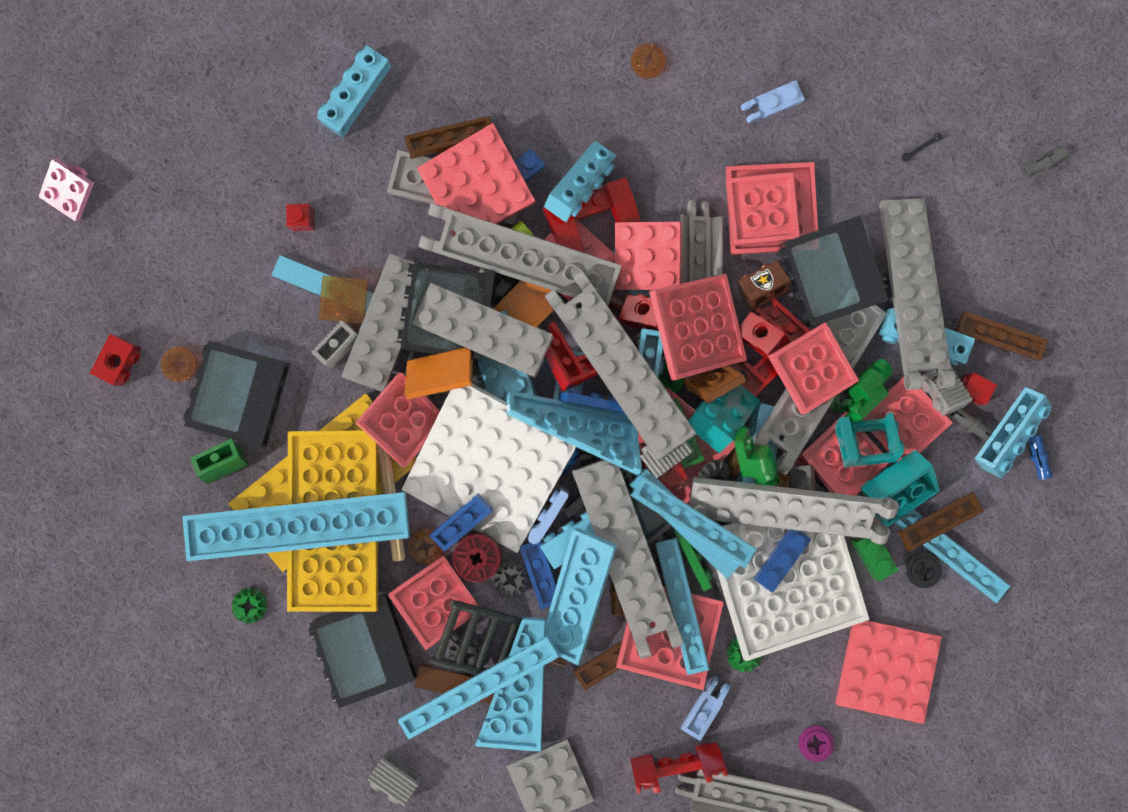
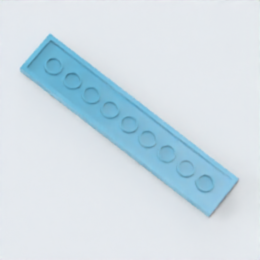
[182,492,410,561]

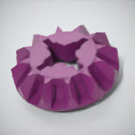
[798,725,834,762]

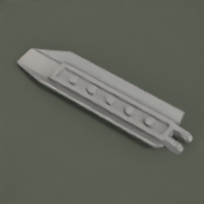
[680,200,723,392]
[675,770,865,812]

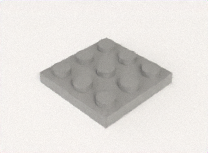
[506,738,594,812]

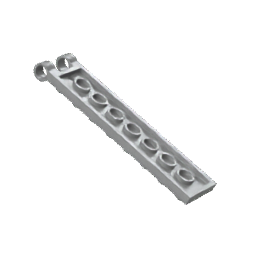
[879,198,955,390]
[418,203,621,306]
[545,269,696,460]
[753,288,887,475]
[572,460,684,659]
[689,477,899,544]

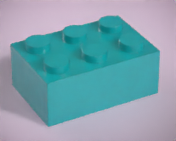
[687,385,760,454]
[860,450,940,527]

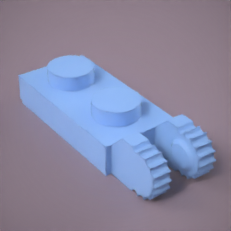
[741,80,805,123]
[528,486,569,545]
[680,676,730,741]

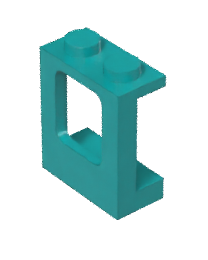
[835,412,904,467]

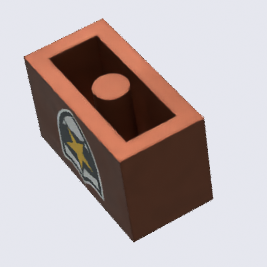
[738,261,791,311]

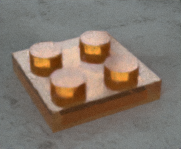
[318,275,368,324]

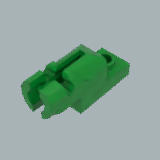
[844,359,893,423]
[734,427,780,487]

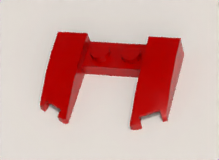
[543,177,641,253]
[728,299,810,397]
[546,310,625,391]
[630,742,728,793]

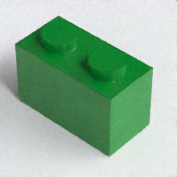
[191,438,248,485]
[850,537,899,582]

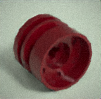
[453,532,502,582]

